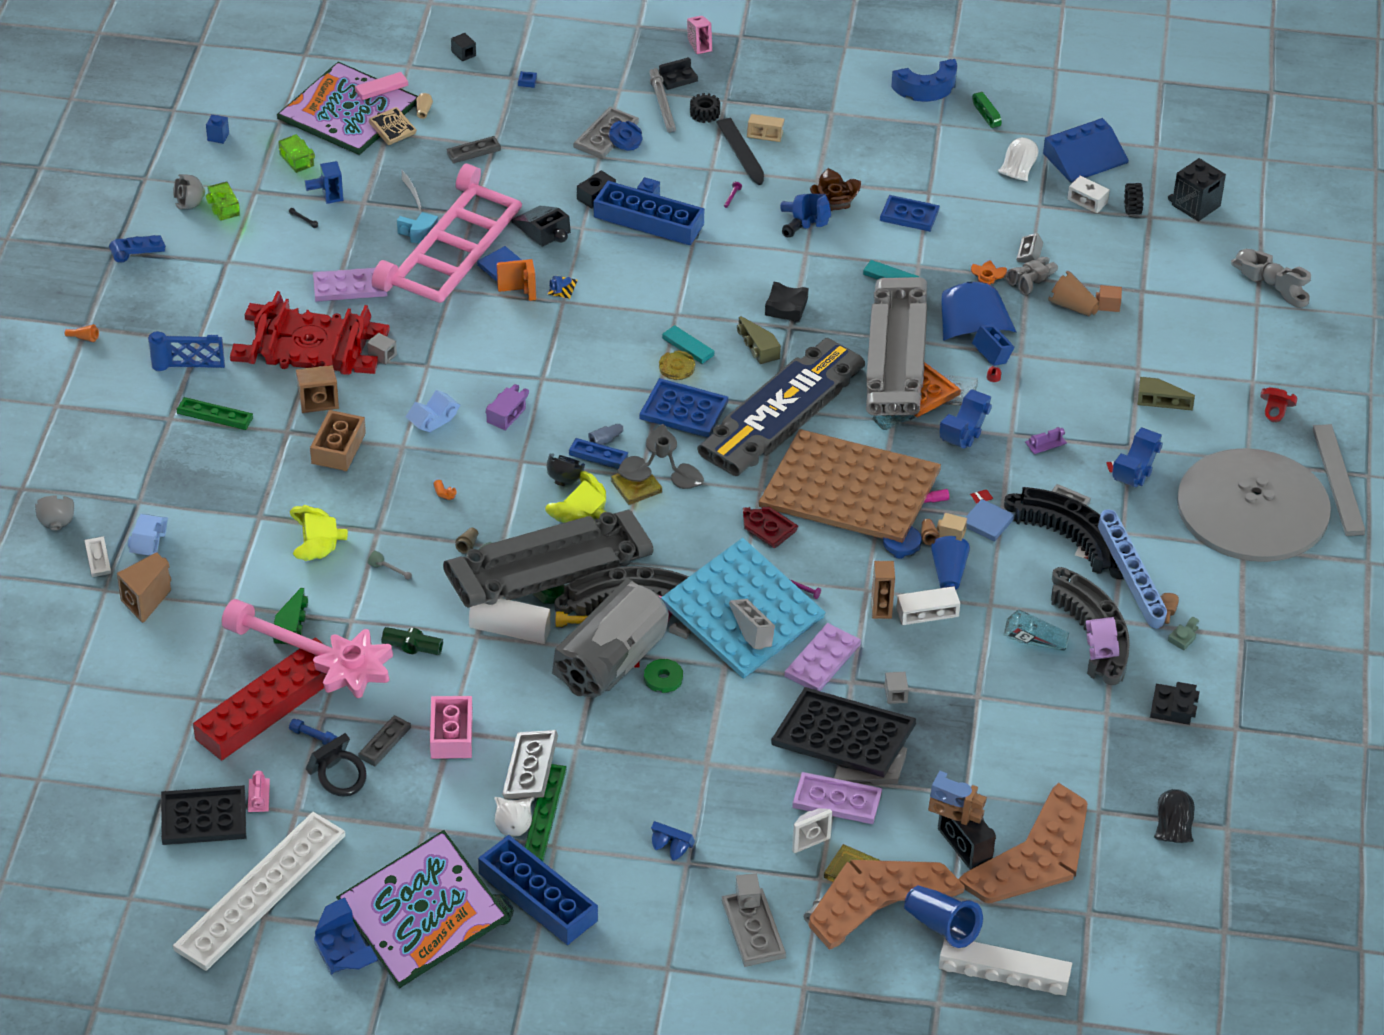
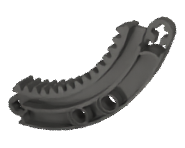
[555,566,689,616]
[1051,567,1130,685]

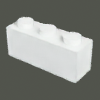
[896,587,960,625]

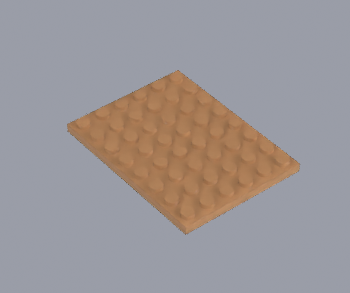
[759,429,941,543]

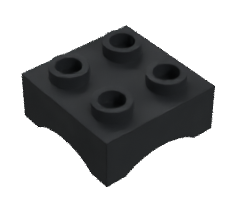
[765,282,809,322]

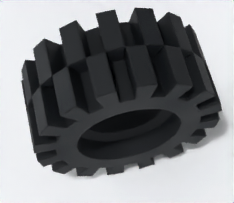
[690,93,720,123]
[1124,183,1144,215]

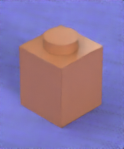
[1095,285,1122,312]

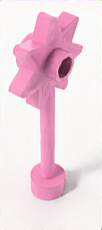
[222,599,393,698]

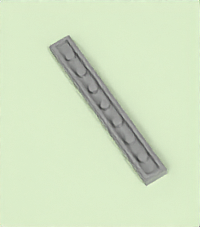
[1313,424,1365,536]

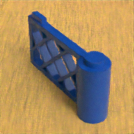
[148,331,225,371]

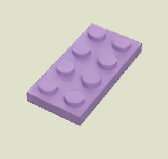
[313,267,387,302]
[784,623,861,691]
[792,772,882,824]

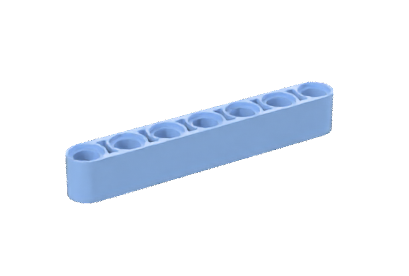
[1098,509,1167,629]

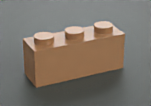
[871,561,895,619]

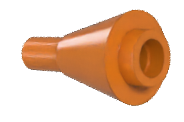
[65,324,99,342]

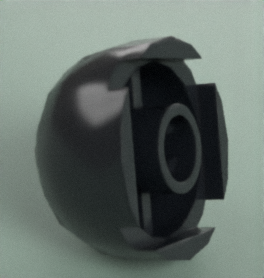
[546,453,585,486]

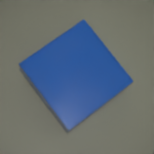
[518,71,537,88]

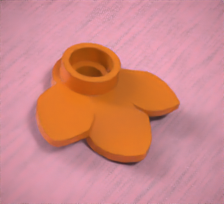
[971,260,1007,284]

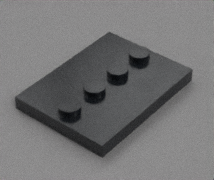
[161,785,247,845]

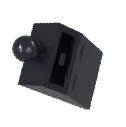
[512,205,571,247]

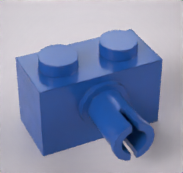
[304,161,344,204]

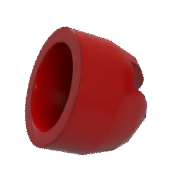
[986,366,1002,382]

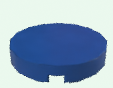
[609,121,643,151]

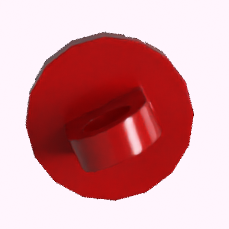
[1260,387,1298,422]

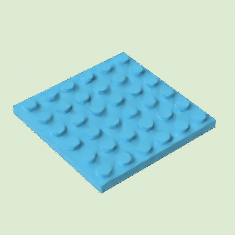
[661,538,826,679]

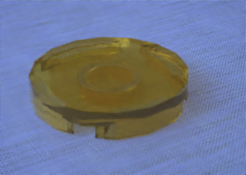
[659,350,695,380]

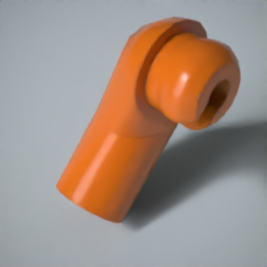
[433,480,457,500]

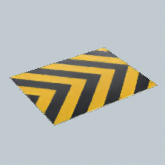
[547,277,578,299]

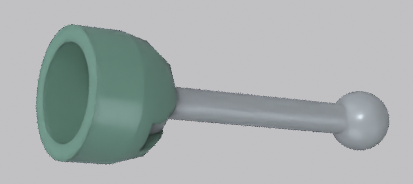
[368,550,412,579]

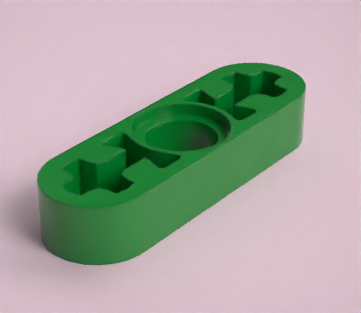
[972,92,1002,128]

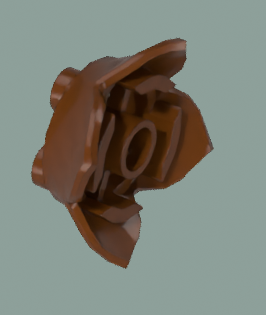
[810,168,861,211]

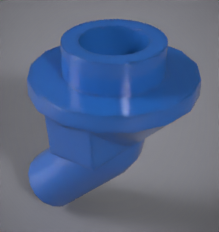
[549,276,572,294]

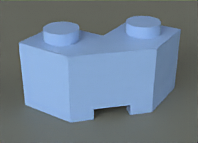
[406,390,461,432]
[128,514,168,556]

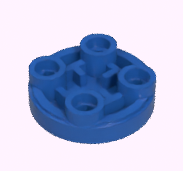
[883,526,922,559]

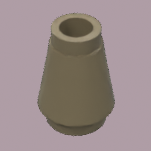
[455,527,479,553]

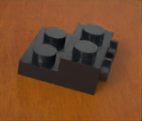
[1150,682,1200,725]

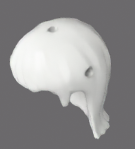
[998,137,1038,181]
[494,797,534,837]

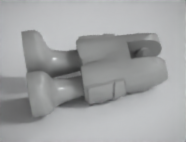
[1006,257,1058,295]

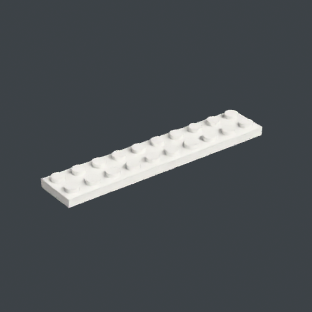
[173,812,345,971]

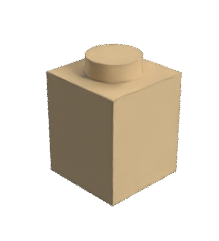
[937,513,967,541]

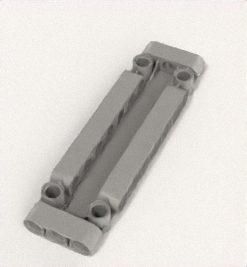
[866,277,927,416]

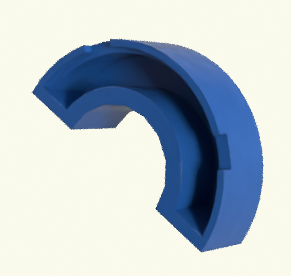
[891,59,957,102]
[939,389,992,448]
[1112,427,1163,488]

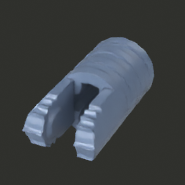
[588,423,624,445]

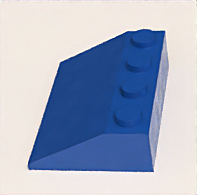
[1043,118,1129,183]

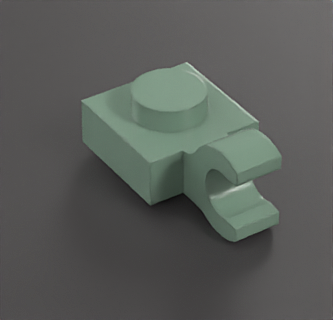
[1168,617,1199,650]

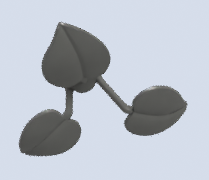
[618,424,704,489]

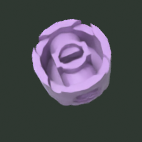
[1086,617,1119,660]

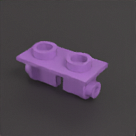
[1025,427,1067,454]

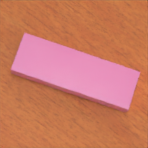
[355,72,408,100]

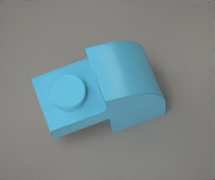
[397,212,438,243]

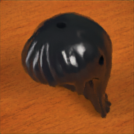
[1154,789,1195,843]

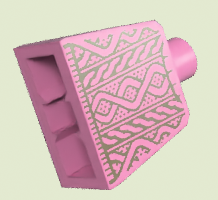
[687,16,712,54]

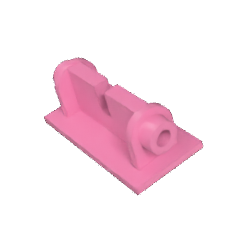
[248,771,270,812]

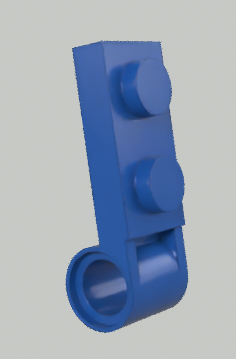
[109,235,166,263]

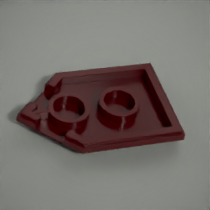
[743,507,798,548]

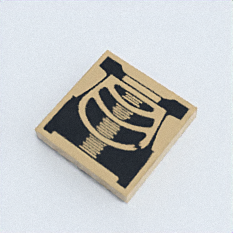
[369,107,417,146]

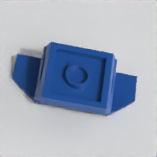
[314,898,378,974]

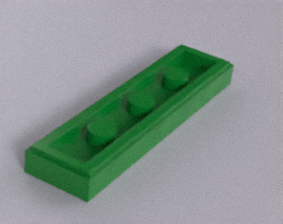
[176,397,253,430]

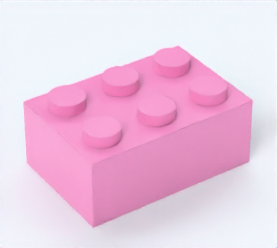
[430,696,473,759]

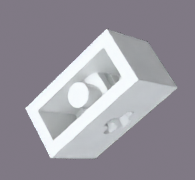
[1068,176,1110,213]

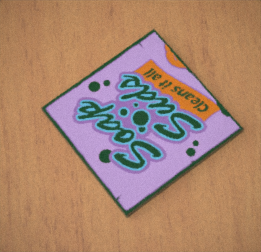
[277,62,418,155]
[336,830,509,988]

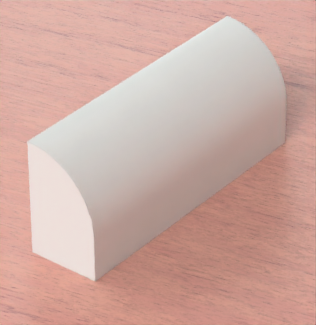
[469,598,551,644]

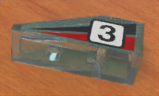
[1004,609,1069,651]

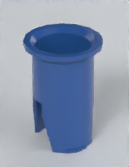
[904,885,983,948]

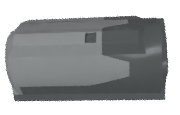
[552,578,669,698]

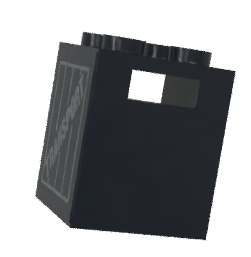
[1168,158,1226,222]

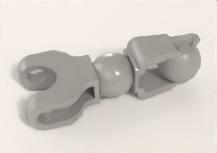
[1231,248,1311,308]

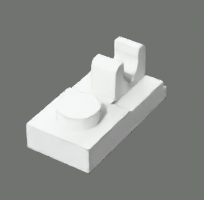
[84,536,111,577]

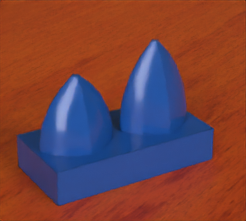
[651,821,695,861]

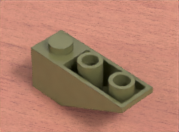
[737,316,781,364]

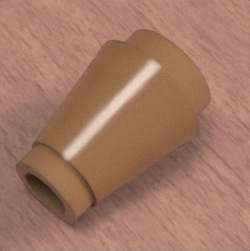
[921,519,940,545]

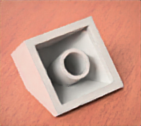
[792,808,832,854]

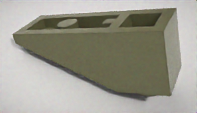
[1137,377,1195,411]

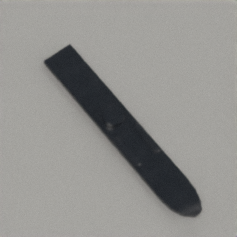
[716,118,764,185]

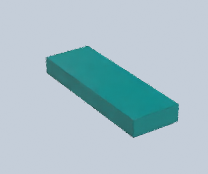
[863,260,919,280]
[662,325,715,364]

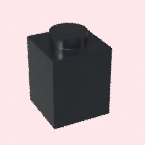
[451,33,476,62]

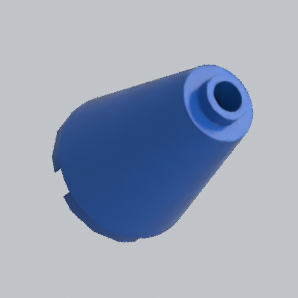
[931,536,970,590]

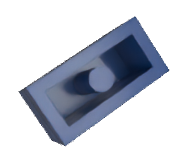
[972,324,1015,366]

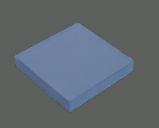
[965,499,1015,542]

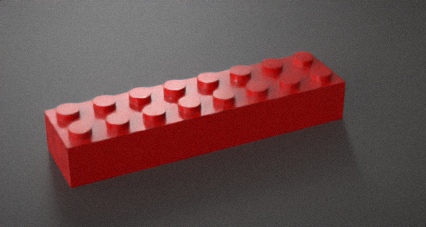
[193,637,327,761]

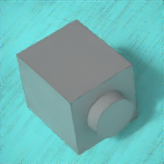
[367,333,397,365]
[884,672,909,704]
[735,873,761,909]

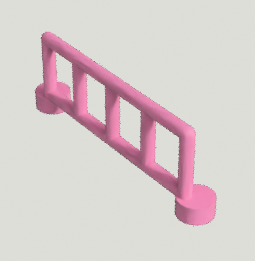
[372,163,522,303]

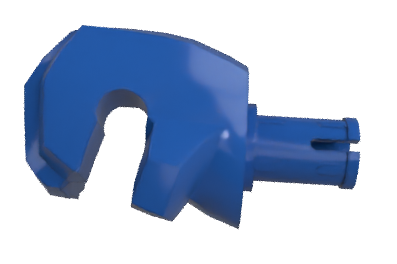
[780,194,831,229]

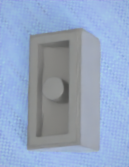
[1016,233,1043,263]

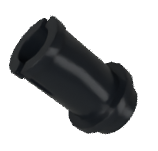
[782,218,802,238]

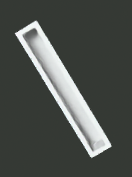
[939,938,1072,996]

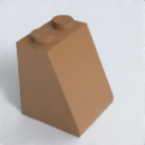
[296,365,339,413]
[117,552,171,623]

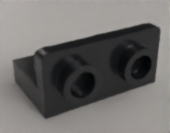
[659,57,698,90]

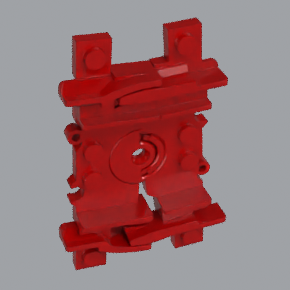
[230,291,390,375]

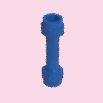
[289,719,337,745]

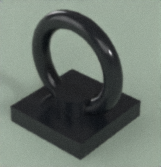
[306,733,367,797]

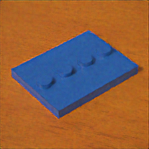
[639,378,729,438]

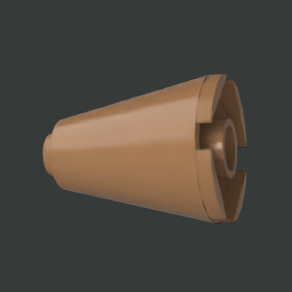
[1048,271,1100,316]

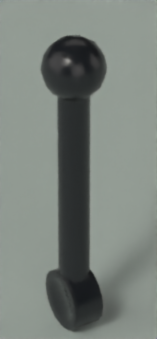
[289,208,318,228]

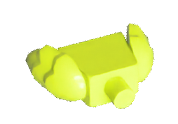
[545,471,606,523]
[290,505,348,561]

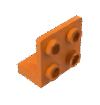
[497,259,536,301]

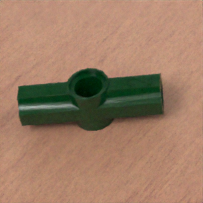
[381,627,444,655]

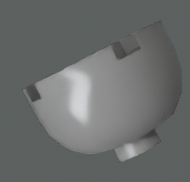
[173,174,205,209]
[35,495,74,530]

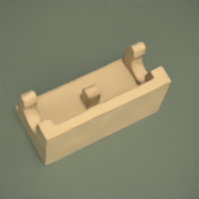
[747,114,785,142]

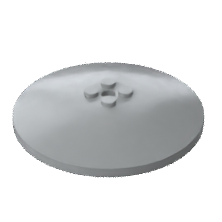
[1177,448,1331,562]

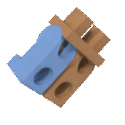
[928,771,987,825]

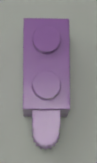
[485,384,529,431]

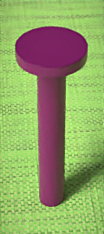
[724,181,742,208]
[789,579,821,599]

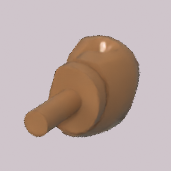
[1160,593,1179,624]

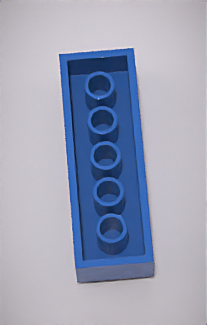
[594,181,705,246]
[478,835,598,945]

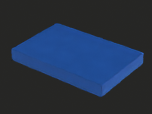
[880,195,940,232]

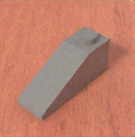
[729,599,775,650]

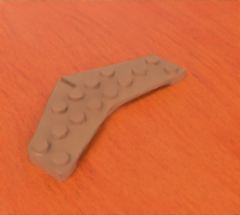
[958,783,1088,903]
[808,860,965,950]

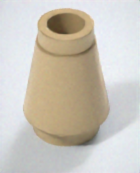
[416,93,433,119]

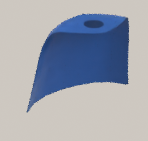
[942,282,1017,341]

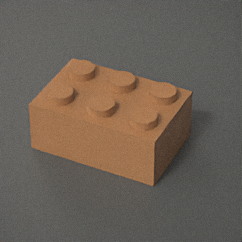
[310,410,366,471]

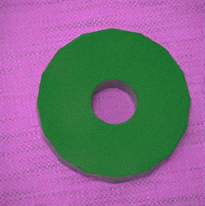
[644,659,683,693]

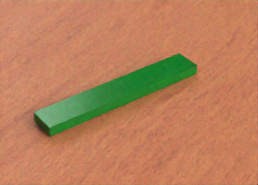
[525,764,567,861]

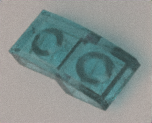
[872,415,915,430]

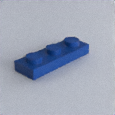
[569,438,628,469]

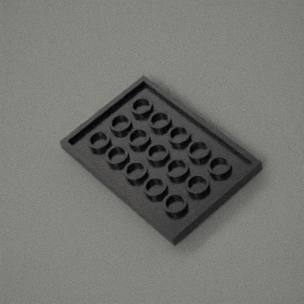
[771,687,916,778]

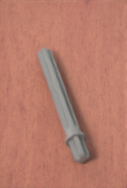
[649,68,676,133]

